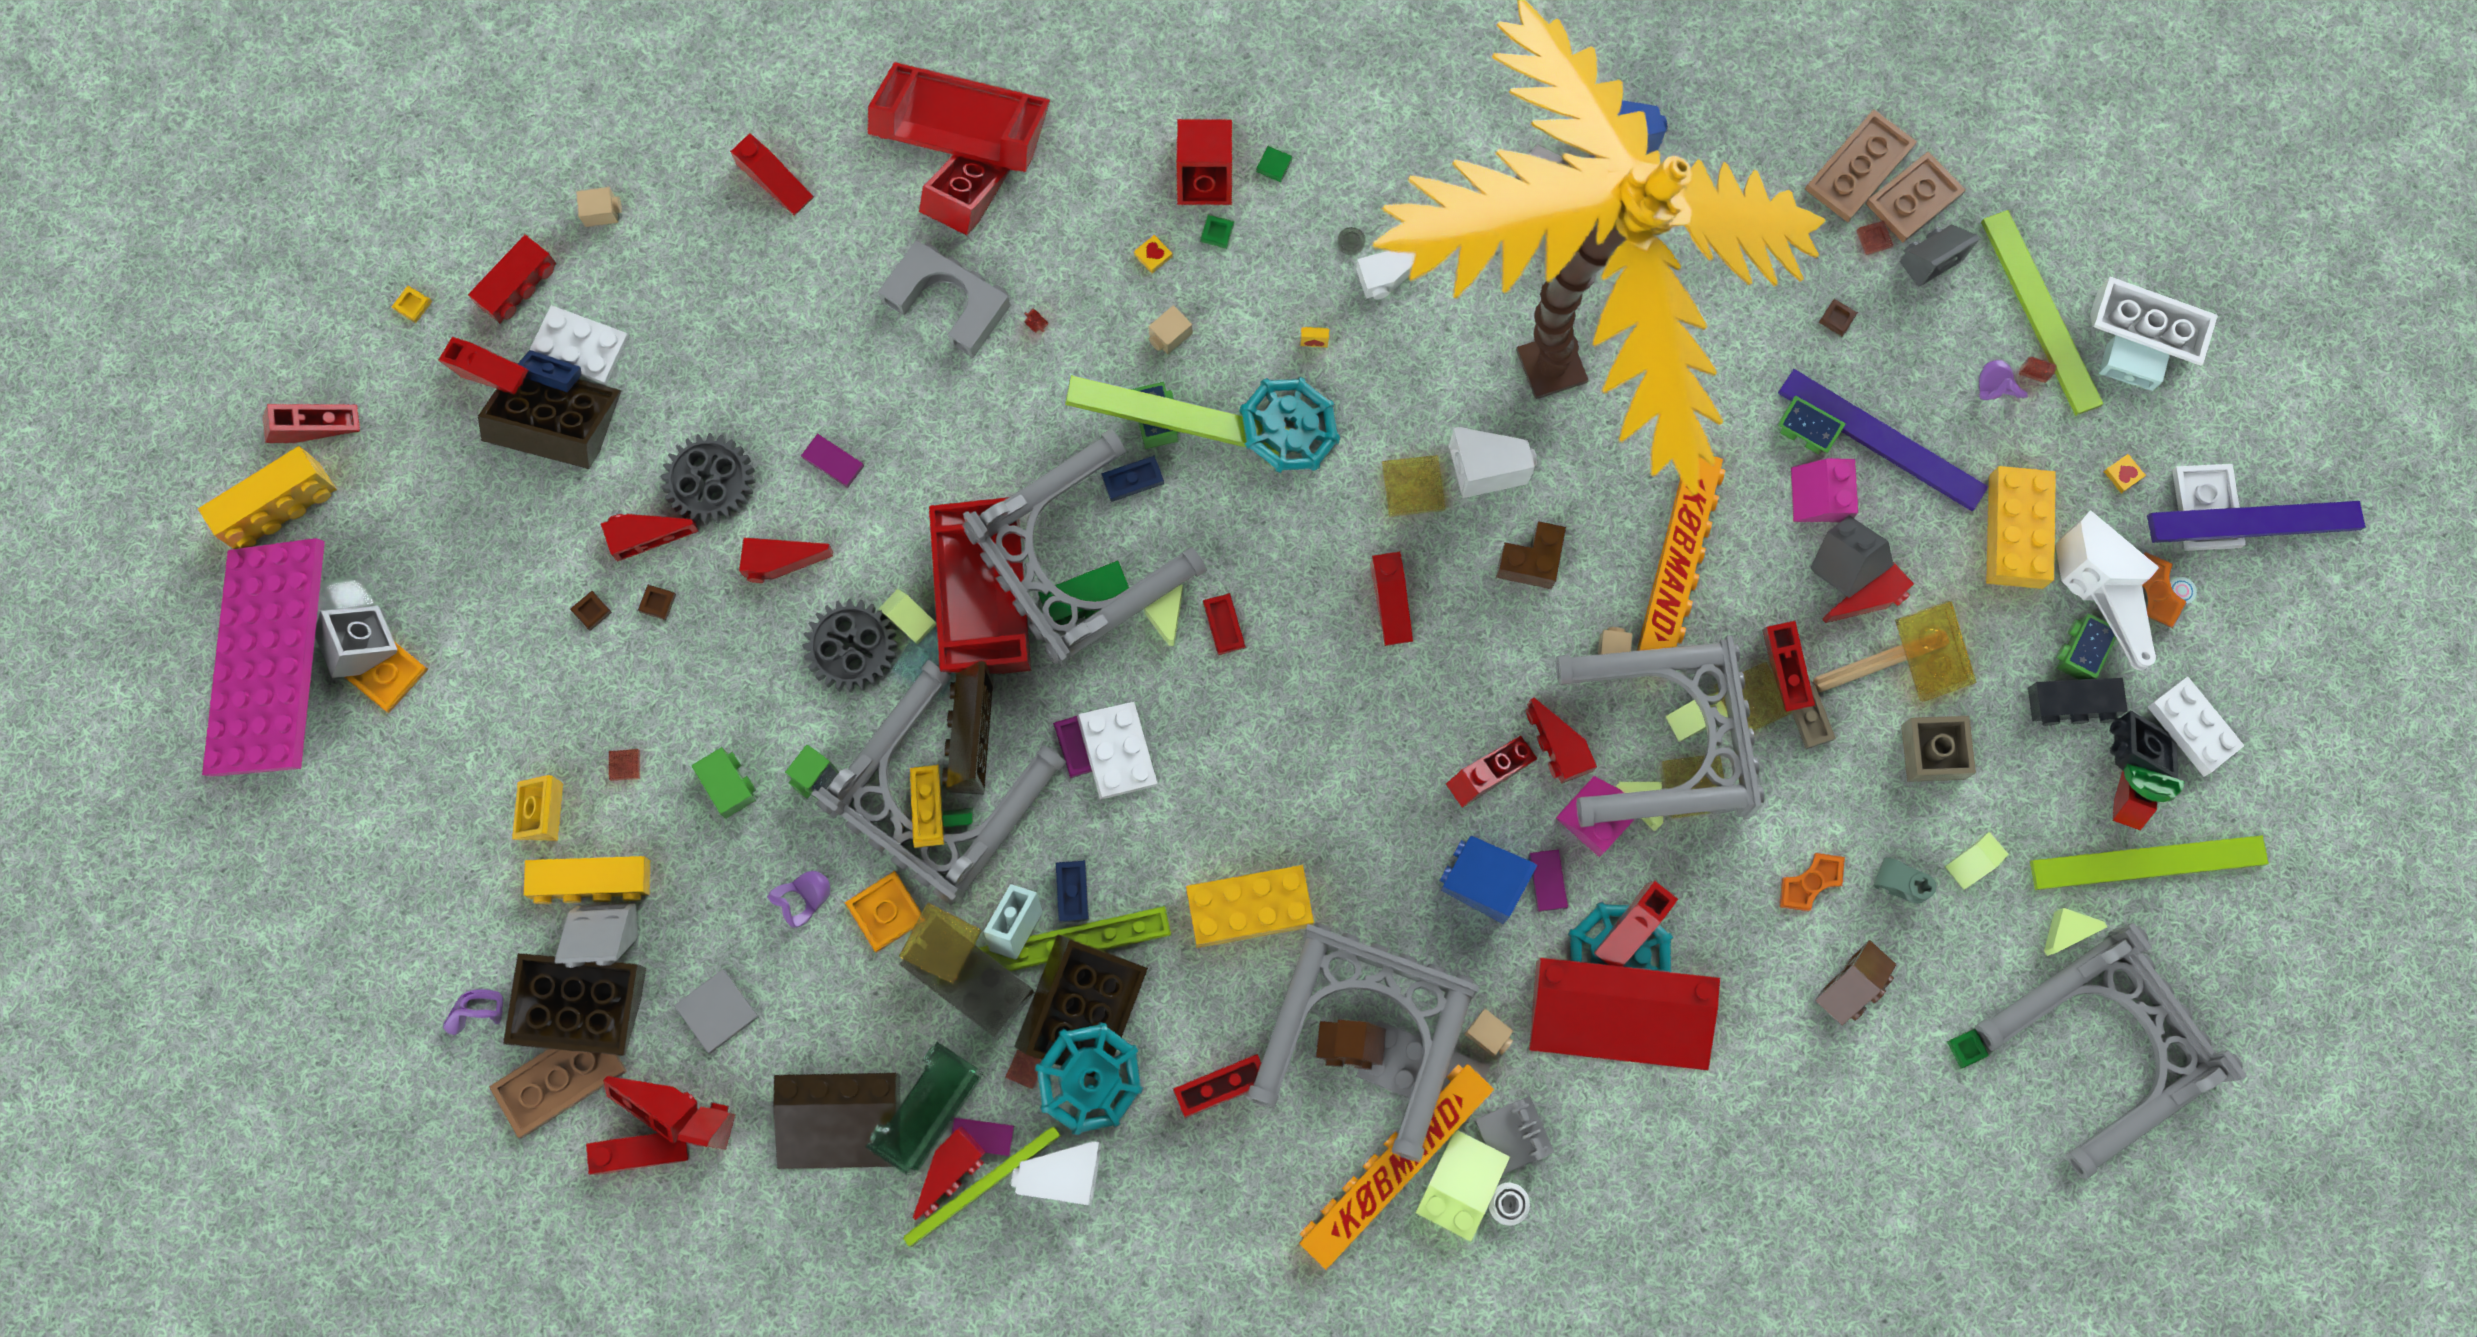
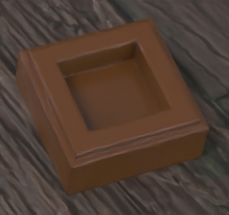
[1818,299,1858,337]
[637,584,676,621]
[570,591,612,631]

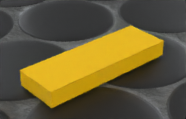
[910,765,944,848]

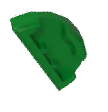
[2123,764,2185,802]

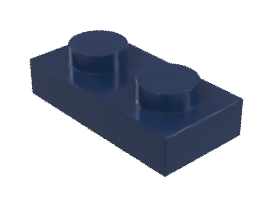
[518,350,581,392]
[1101,455,1164,502]
[1056,860,1089,923]

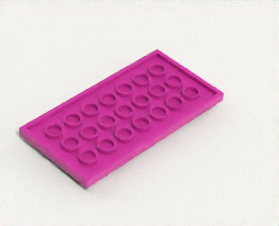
[202,538,325,776]

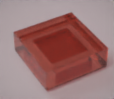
[1856,221,1893,255]
[2019,356,2056,383]
[609,749,640,781]
[1005,1050,1042,1090]

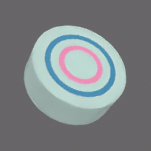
[2170,577,2197,606]

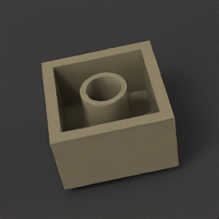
[1901,716,1976,782]

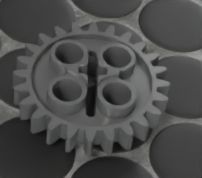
[661,433,756,525]
[802,599,898,693]

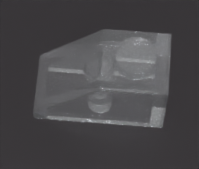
[316,579,376,624]

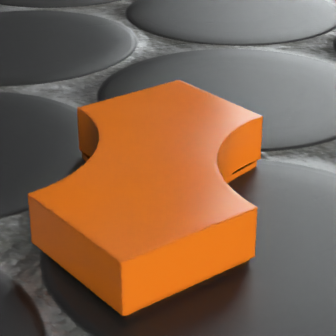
[2142,552,2187,629]
[1779,853,1845,912]

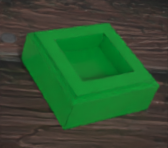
[1256,146,1293,182]
[1200,215,1234,249]
[942,808,974,827]
[1947,1029,1989,1069]

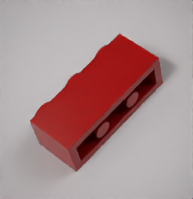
[468,234,556,324]
[1173,1054,1261,1119]

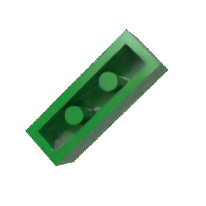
[1038,560,1129,625]

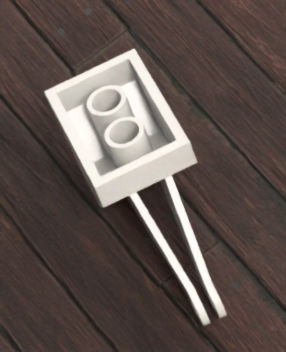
[2055,510,2159,671]

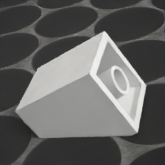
[1449,427,1537,498]
[1011,1142,1102,1206]

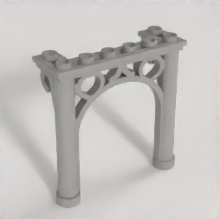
[962,428,1207,668]
[1556,635,1765,827]
[812,660,1066,905]
[1974,922,2247,1180]
[1246,923,1480,1162]

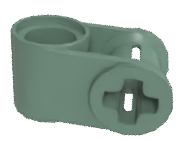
[1873,858,1937,904]

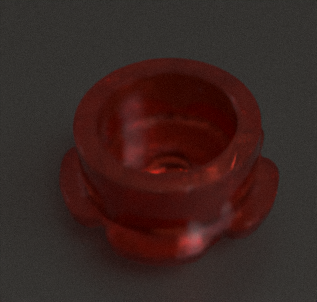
[1024,308,1049,333]

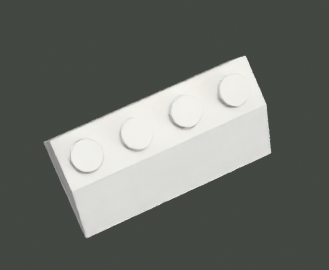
[2090,277,2218,366]

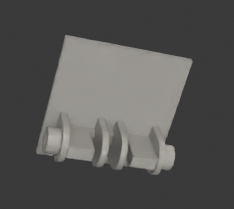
[1475,1096,1554,1175]

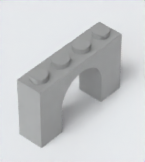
[878,240,1011,358]

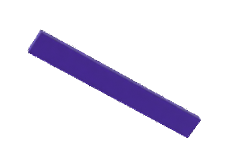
[1778,369,1988,511]
[2147,501,2366,543]

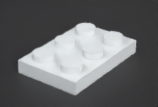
[530,305,629,385]
[2172,464,2246,551]
[2147,677,2244,777]
[1077,702,1158,800]

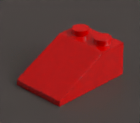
[919,155,1011,236]

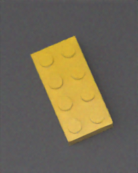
[198,446,337,549]
[1986,466,2056,589]
[1186,865,1314,948]

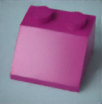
[1791,458,1858,522]
[1556,776,1635,858]

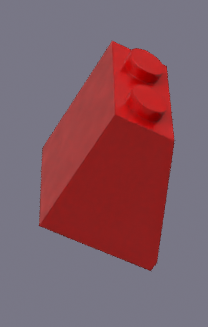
[1176,119,1232,205]

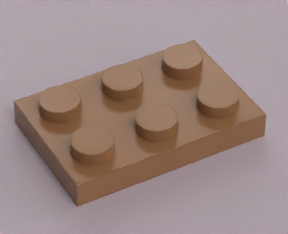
[1866,151,1966,243]

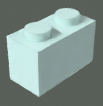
[2099,335,2170,391]
[984,884,1043,960]

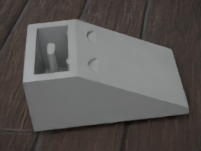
[555,903,638,967]

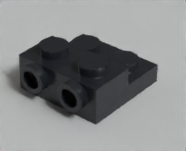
[2109,710,2179,779]

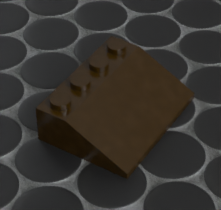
[478,362,621,469]
[942,661,994,795]
[1014,934,1148,1077]
[503,953,646,1056]
[773,1073,901,1169]

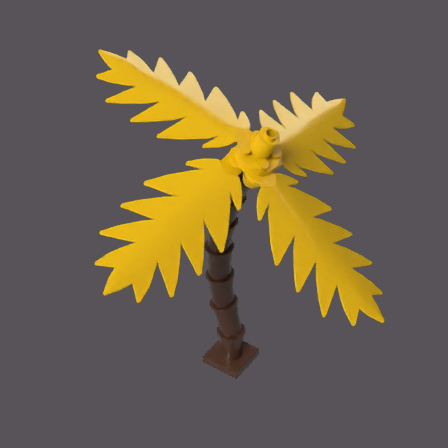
[1372,0,1825,495]

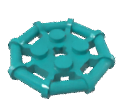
[1239,376,1341,473]
[1568,902,1673,972]
[1035,1022,1143,1135]

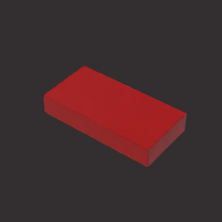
[1203,593,1246,655]

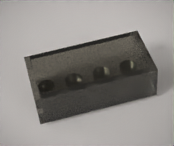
[899,916,1035,1041]

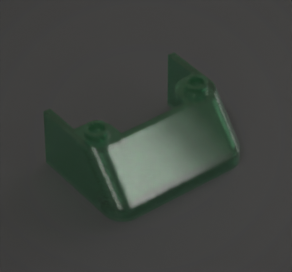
[866,1041,984,1176]

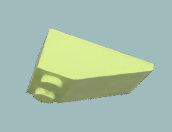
[1415,1130,1510,1242]

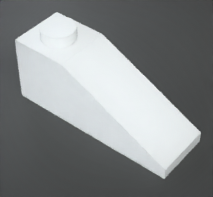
[1356,251,1415,300]

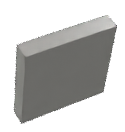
[674,969,759,1054]

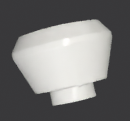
[1488,1183,1530,1226]

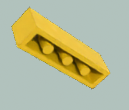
[523,856,651,904]

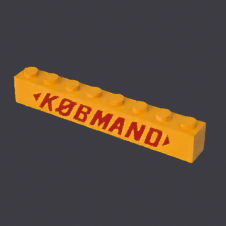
[1636,456,1725,651]
[1299,1064,1495,1270]

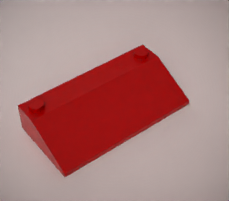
[868,62,1050,172]
[929,497,1031,674]
[1529,958,1720,1071]

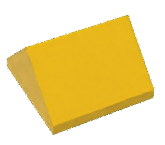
[512,775,563,841]

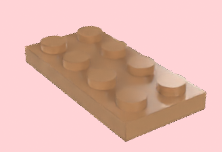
[1805,109,1917,222]
[489,1049,627,1139]

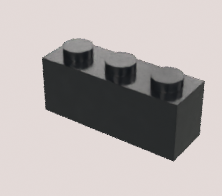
[2028,677,2128,726]

